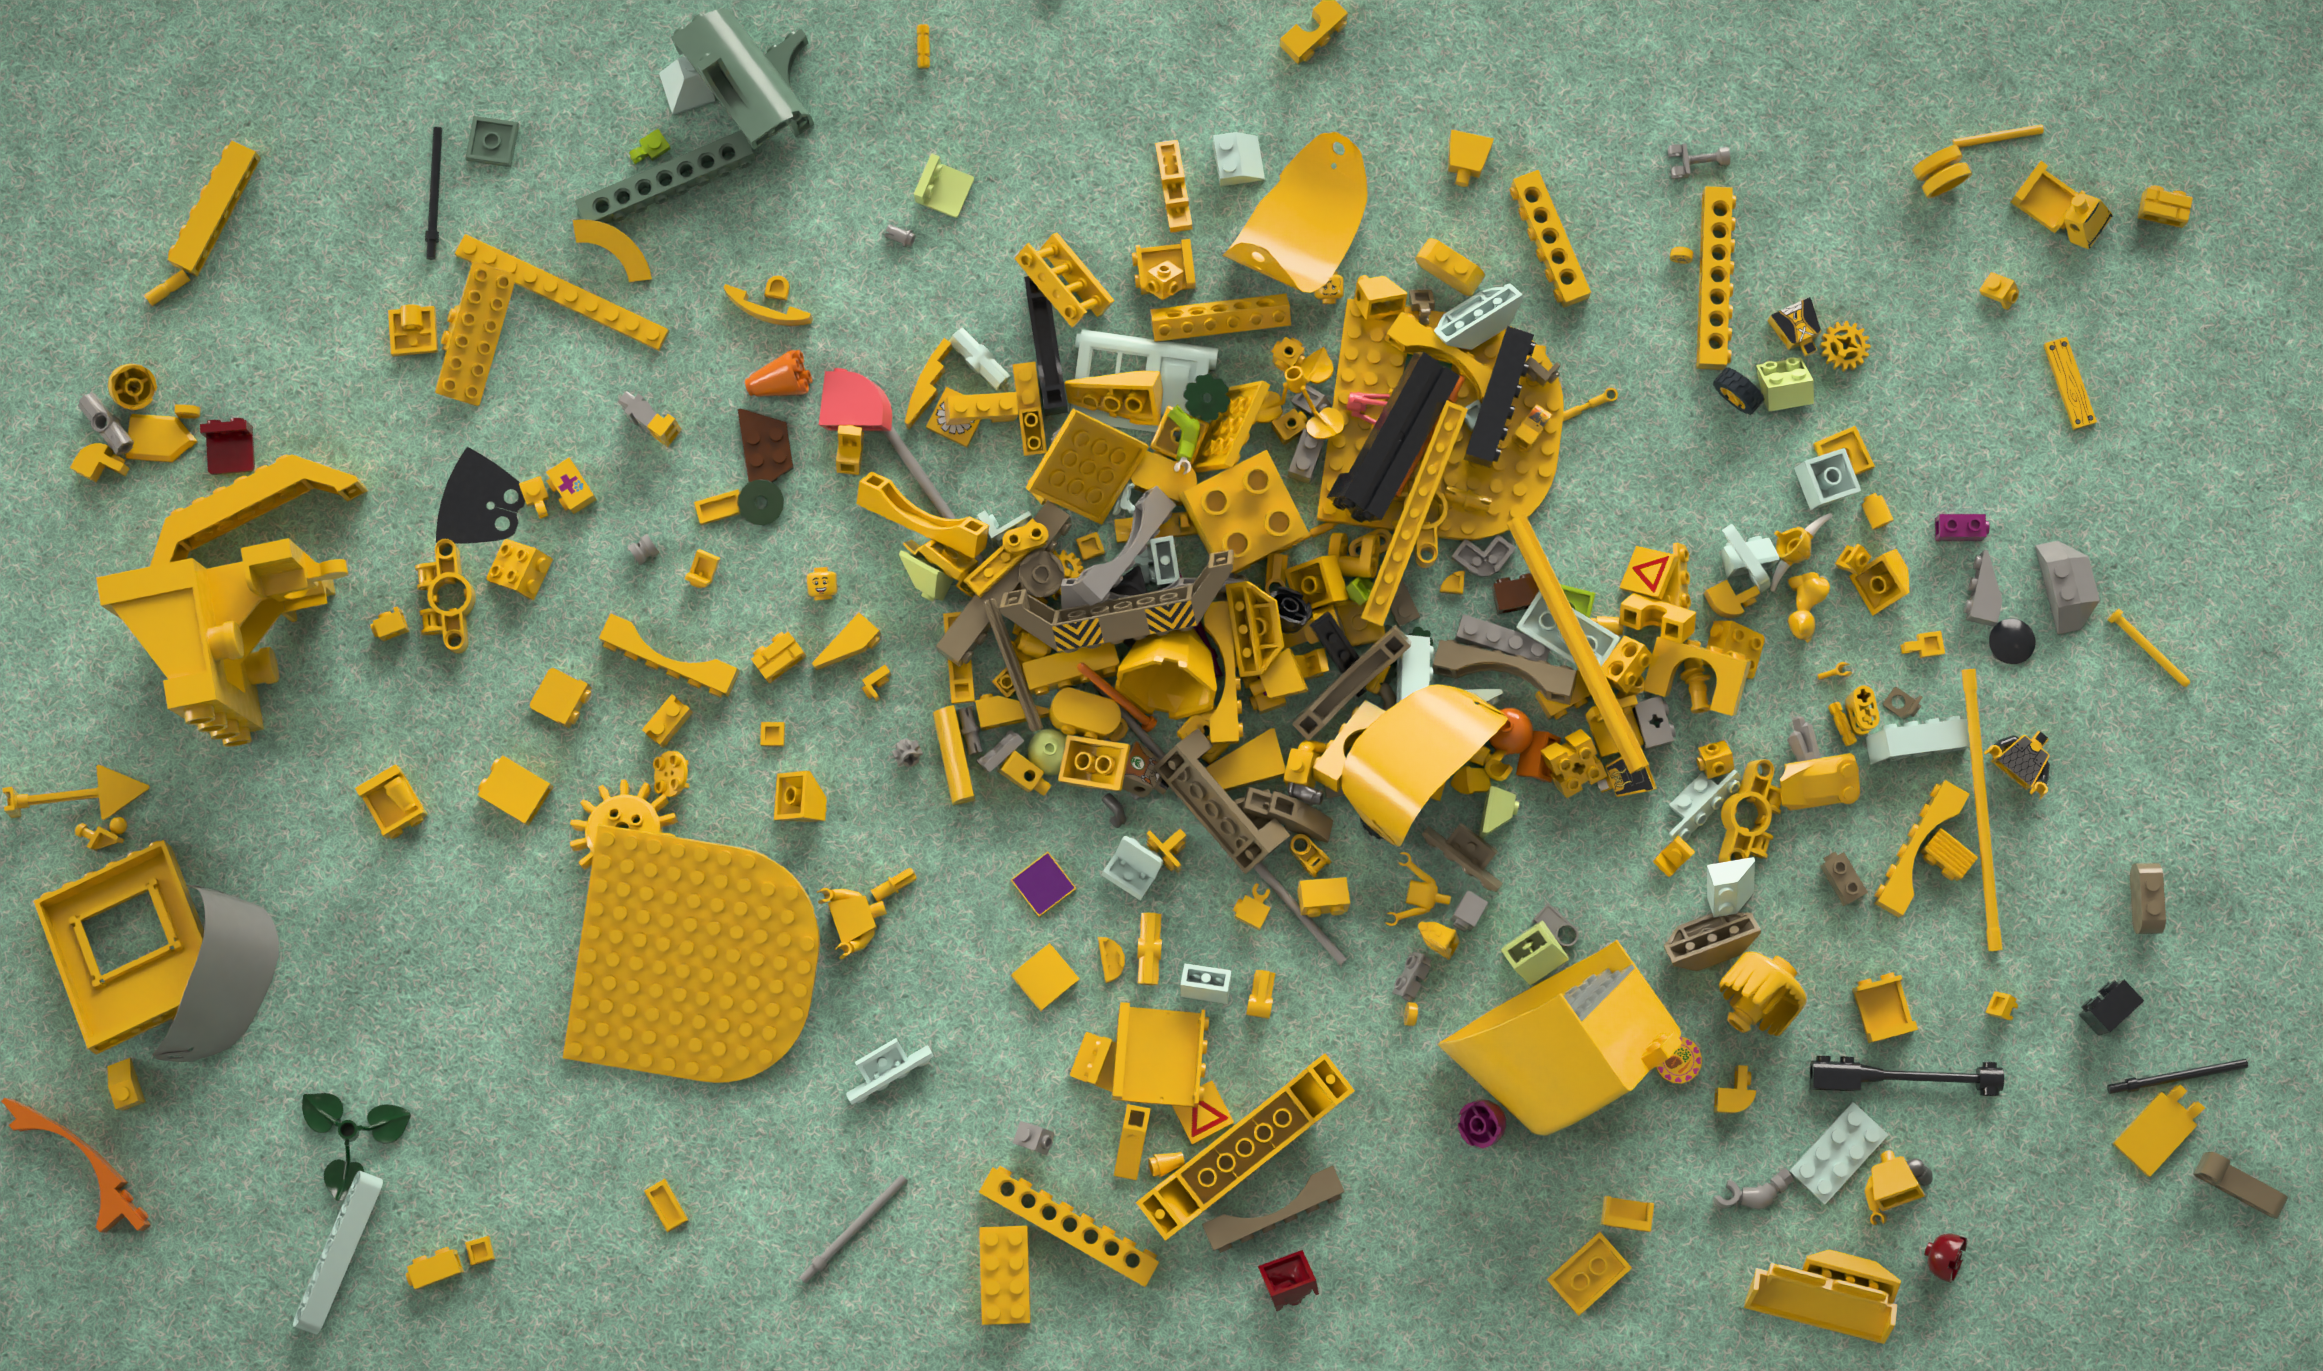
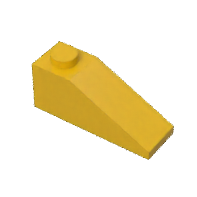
[812,612,881,670]
[975,694,1049,731]

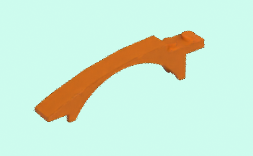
[1,1098,151,1233]

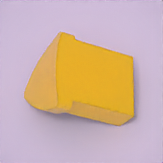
[1451,766,1491,794]

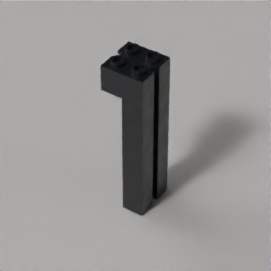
[1327,352,1460,523]

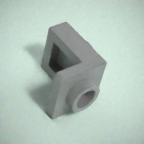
[1013,1121,1054,1155]

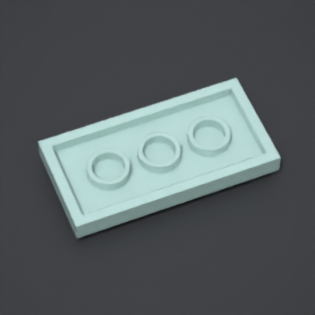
[1789,1102,1888,1204]

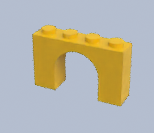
[1643,636,1751,716]

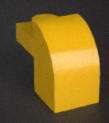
[836,425,864,475]
[70,443,130,482]
[1703,579,1760,618]
[1295,648,1329,680]
[1714,1065,1756,1114]

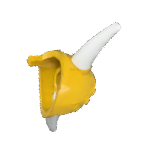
[1770,513,1833,592]

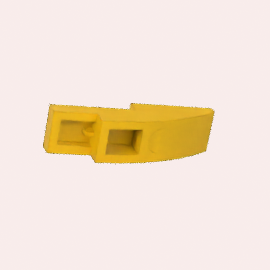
[1012,362,1047,456]

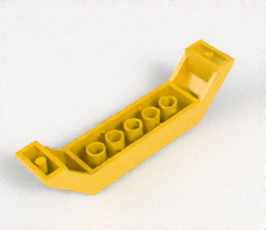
[150,454,368,566]
[1136,1053,1355,1241]

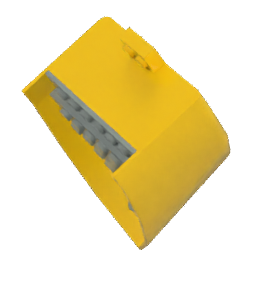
[1437,940,1682,1136]

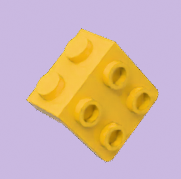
[487,539,553,600]
[1702,621,1765,679]
[530,668,592,729]

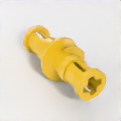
[1680,641,1711,714]

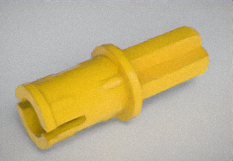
[871,868,917,902]

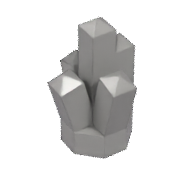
[1787,716,1821,762]

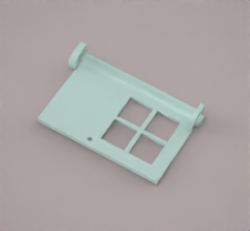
[1070,330,1219,436]

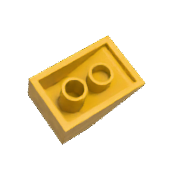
[1058,735,1131,791]

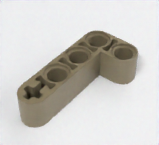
[2193,1152,2288,1219]

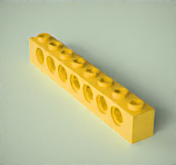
[1696,186,1736,370]
[979,1166,1159,1287]

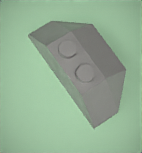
[2035,541,2100,635]

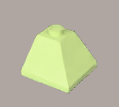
[899,550,954,602]
[1479,786,1519,839]

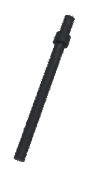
[425,127,442,260]
[2107,1059,2248,1094]

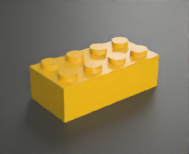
[979,1226,1031,1325]

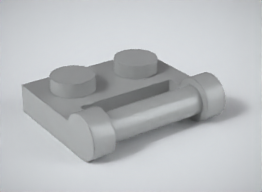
[976,729,1024,772]

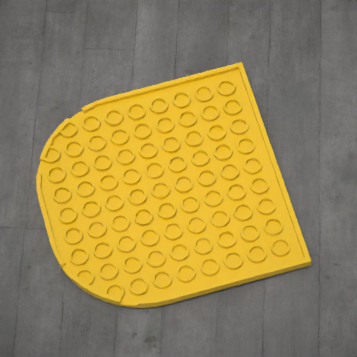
[1317,299,1564,541]
[563,824,820,1083]

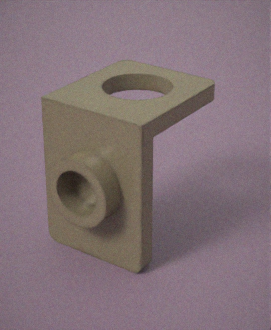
[1883,687,1923,720]

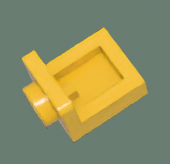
[1979,272,2019,310]
[1835,544,1871,575]
[685,549,720,588]

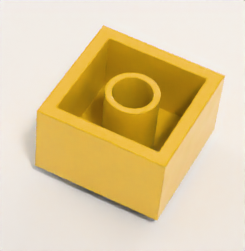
[1285,555,1349,611]

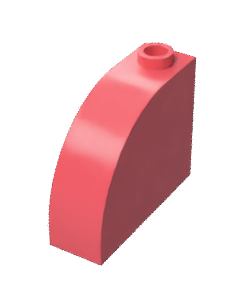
[819,368,892,431]

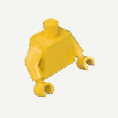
[816,888,887,960]

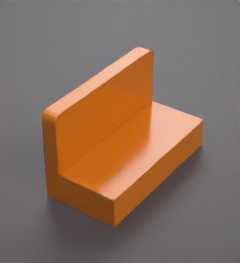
[1516,731,1561,783]

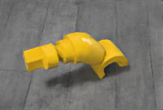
[1468,745,1513,781]

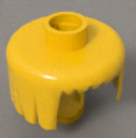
[1719,951,1807,1036]

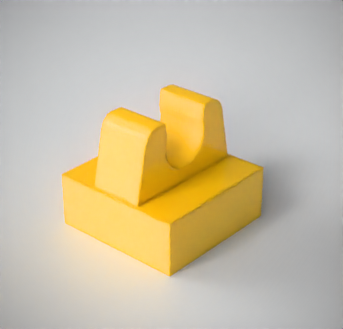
[1985,991,2018,1021]

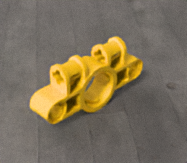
[1392,452,1448,568]
[415,539,476,654]
[1718,759,1782,863]

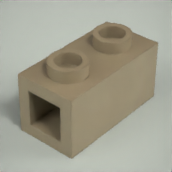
[1820,851,1868,906]

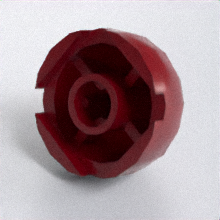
[1924,1233,1968,1283]

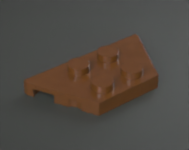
[738,409,794,483]

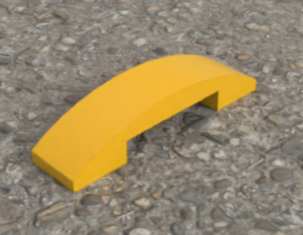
[723,284,813,326]
[943,612,975,704]

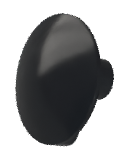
[1989,619,2036,664]

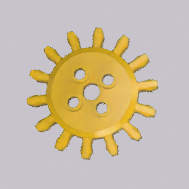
[570,779,678,870]

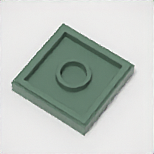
[465,116,519,167]

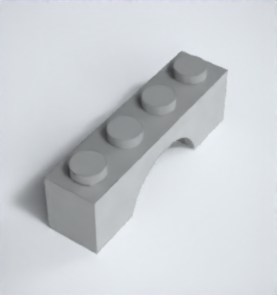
[1454,614,1550,662]

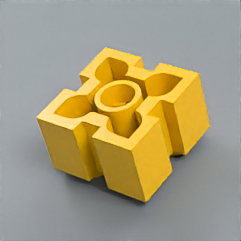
[1540,729,1607,798]

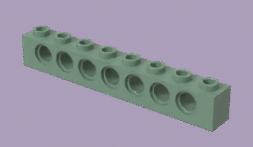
[575,130,756,224]

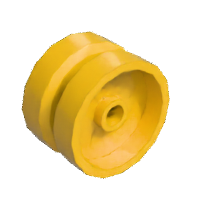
[1912,145,1972,199]

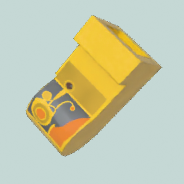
[1511,404,1552,451]

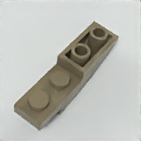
[1242,787,1333,843]

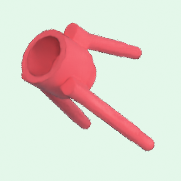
[1347,392,1390,425]

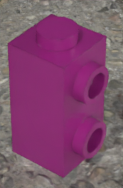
[1935,514,1990,541]

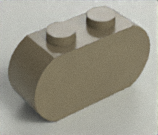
[2130,863,2166,934]

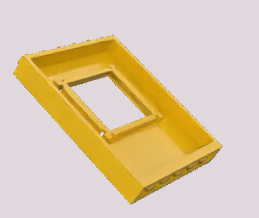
[33,840,204,1055]

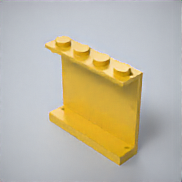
[1112,1002,1209,1108]

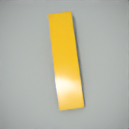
[1155,140,1193,233]
[904,338,953,430]

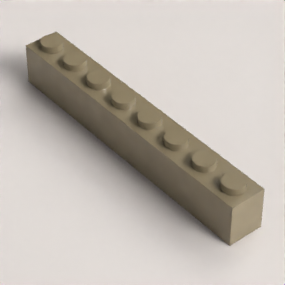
[936,500,1072,667]

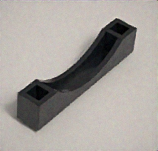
[1024,276,1068,416]

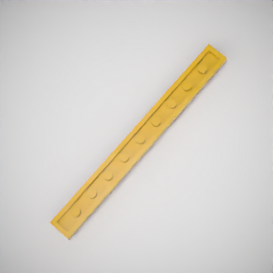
[455,234,669,351]
[1361,400,1468,627]

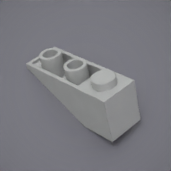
[1964,550,2003,627]

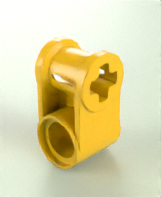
[1289,834,1332,878]

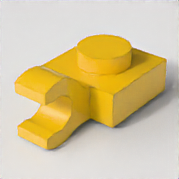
[519,476,549,519]
[1900,631,1945,658]

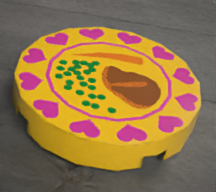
[1655,1037,1702,1084]

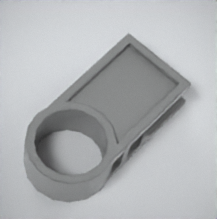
[1532,903,1579,947]

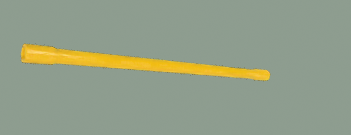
[1961,669,2003,951]

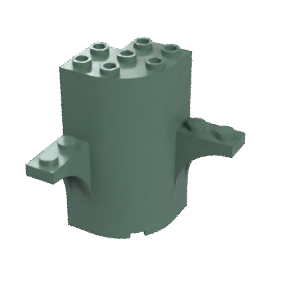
[671,8,814,150]

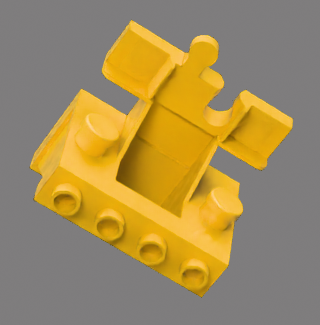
[96,538,348,747]

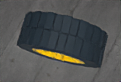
[1713,368,1765,415]

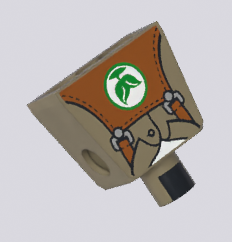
[1122,741,1169,798]

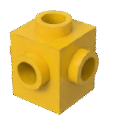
[1146,260,1183,300]
[1271,336,1306,372]
[1696,740,1735,779]

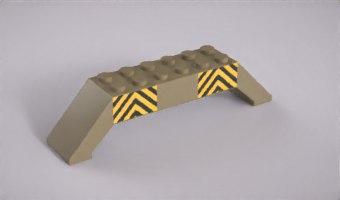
[999,549,1234,653]

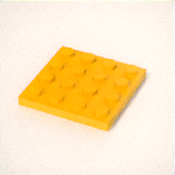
[1191,381,1270,473]
[1026,409,1149,525]

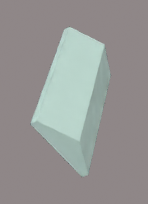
[1516,590,1621,666]

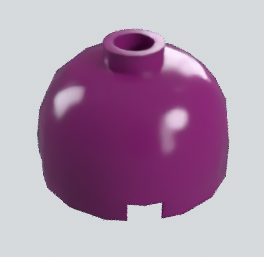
[1458,1100,1506,1149]

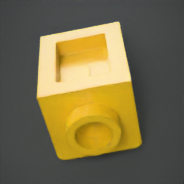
[862,665,891,702]
[1653,836,1695,877]

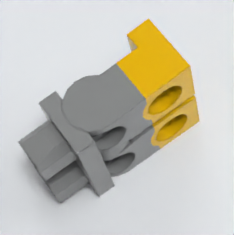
[618,391,682,448]

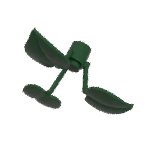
[302,1093,411,1201]

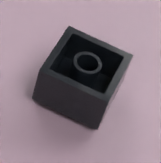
[2079,979,2144,1036]

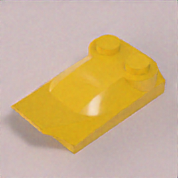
[1780,753,1860,811]

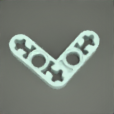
[1722,524,1771,593]

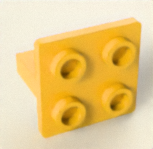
[1146,828,1187,873]
[1070,1032,1116,1092]

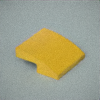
[1011,943,1079,1011]

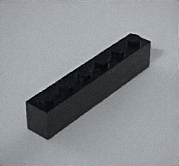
[1464,326,1536,468]

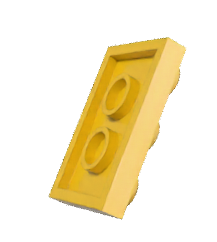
[1546,1232,1632,1316]

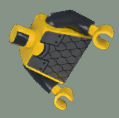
[1984,731,2050,799]

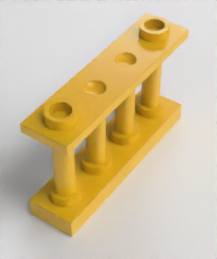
[1014,233,1115,328]

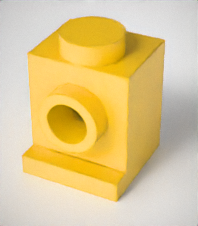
[1271,408,1308,445]
[370,606,410,642]

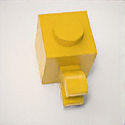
[1233,883,1271,931]

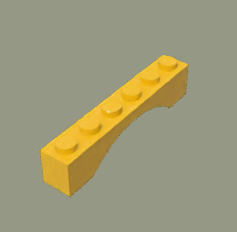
[1385,312,1493,404]
[856,472,990,558]
[1203,601,1243,745]
[599,613,740,698]
[1874,780,1970,917]

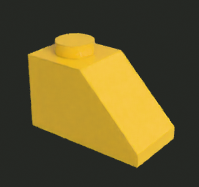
[107,1058,146,1111]

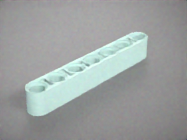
[293,1171,383,1334]

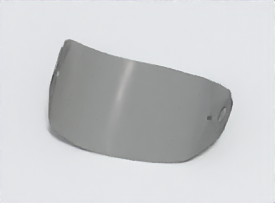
[153,885,279,1062]

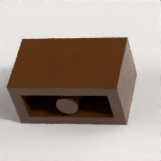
[1492,573,1539,615]

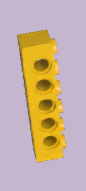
[1509,170,1591,308]
[1150,293,1291,342]

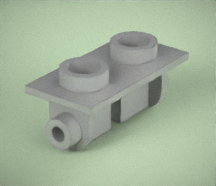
[1392,951,1432,1002]

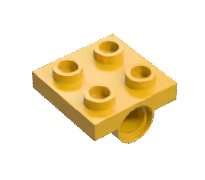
[388,304,438,357]

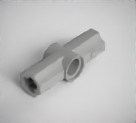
[78,392,134,456]

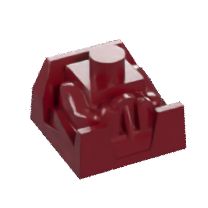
[1258,1250,1319,1312]

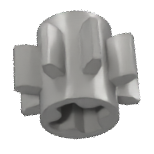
[892,738,923,768]

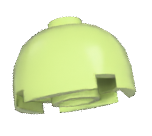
[1027,728,1067,775]

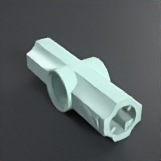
[949,328,1011,391]

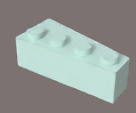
[1866,716,1970,765]

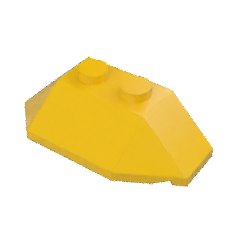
[1225,581,1284,677]
[1802,1249,1901,1303]

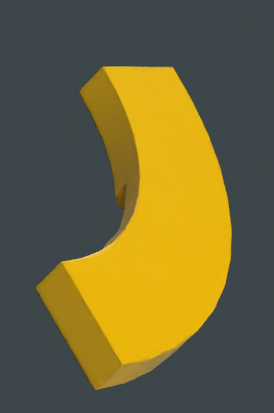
[573,219,652,282]

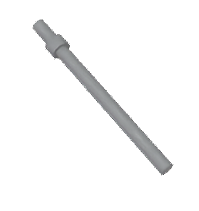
[799,1174,908,1284]

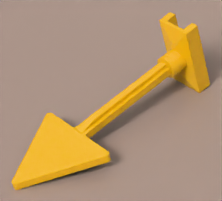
[2,765,150,820]

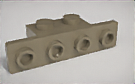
[1422,823,1503,892]

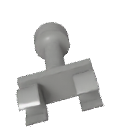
[1668,143,1730,179]

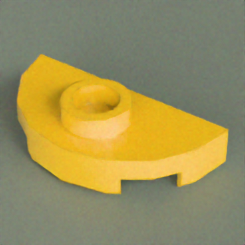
[1097,937,1125,984]

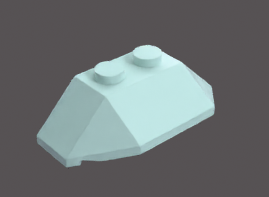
[1434,284,1523,350]

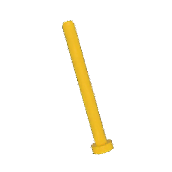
[2107,608,2190,687]

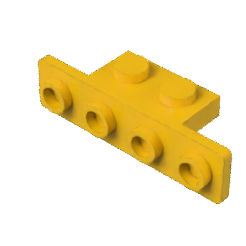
[1653,543,1691,610]

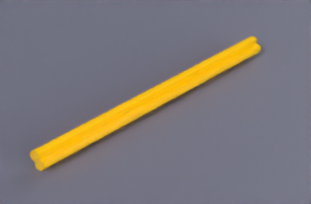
[1507,514,1649,774]

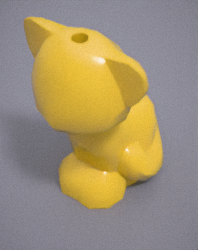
[1787,572,1830,643]

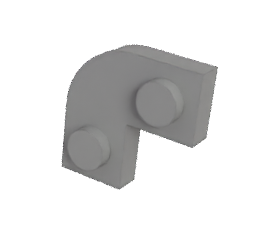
[1451,534,1516,577]

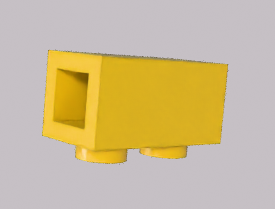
[406,1247,464,1289]

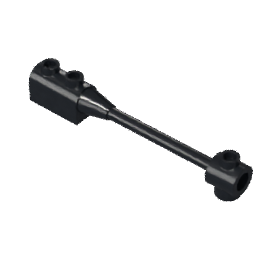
[1810,1056,2004,1096]

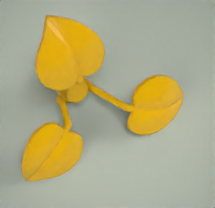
[1257,347,1344,440]

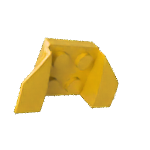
[903,539,978,598]

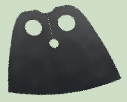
[436,447,525,544]

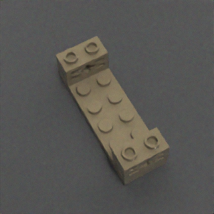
[1153,729,1290,874]

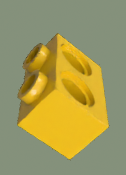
[1601,635,1654,694]

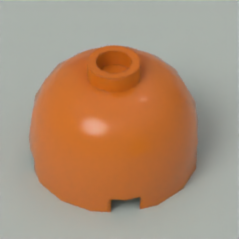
[1489,707,1534,755]

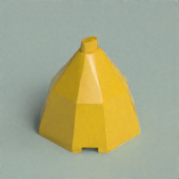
[1115,628,1217,720]

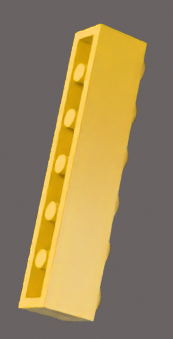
[167,140,261,277]

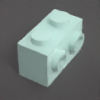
[1147,535,1180,587]
[1181,964,1231,1004]

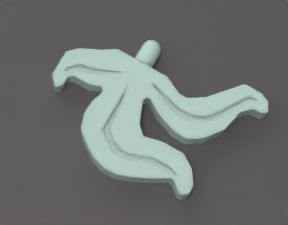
[1112,479,1135,516]

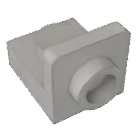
[1291,385,1332,417]

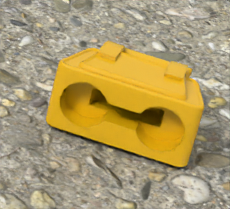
[1418,922,1460,960]

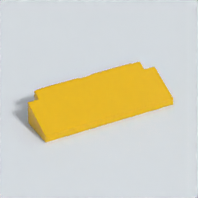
[1744,1263,1897,1344]

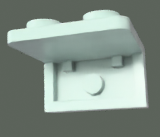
[1101,836,1163,901]

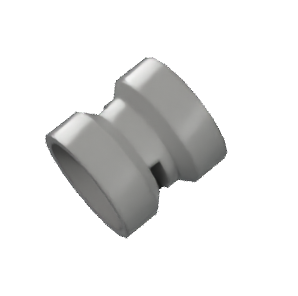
[627,534,659,565]

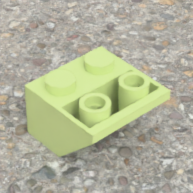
[1756,357,1814,411]
[1501,920,1569,985]

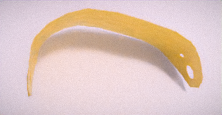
[1222,131,1368,293]
[1341,684,1508,847]

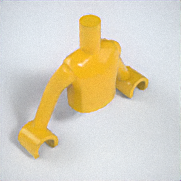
[1385,852,1451,926]

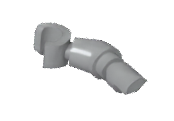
[1713,1167,1794,1210]

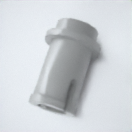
[885,224,916,247]

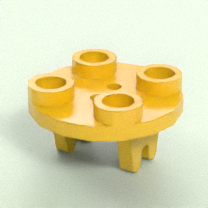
[653,751,689,797]

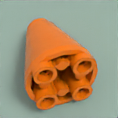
[745,350,812,397]

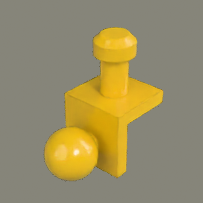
[75,817,128,851]

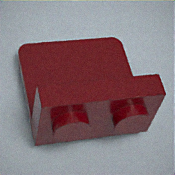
[200,418,255,475]

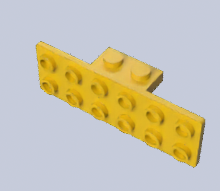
[435,261,516,406]

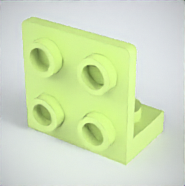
[914,153,974,218]

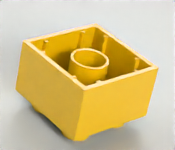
[1179,450,1309,573]

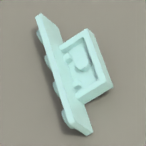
[1669,770,1742,841]
[846,1038,934,1105]

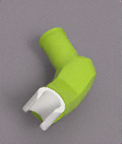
[1167,404,1200,475]

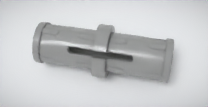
[958,706,983,755]

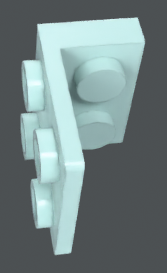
[977,511,1032,548]

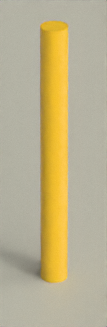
[1952,124,2044,148]

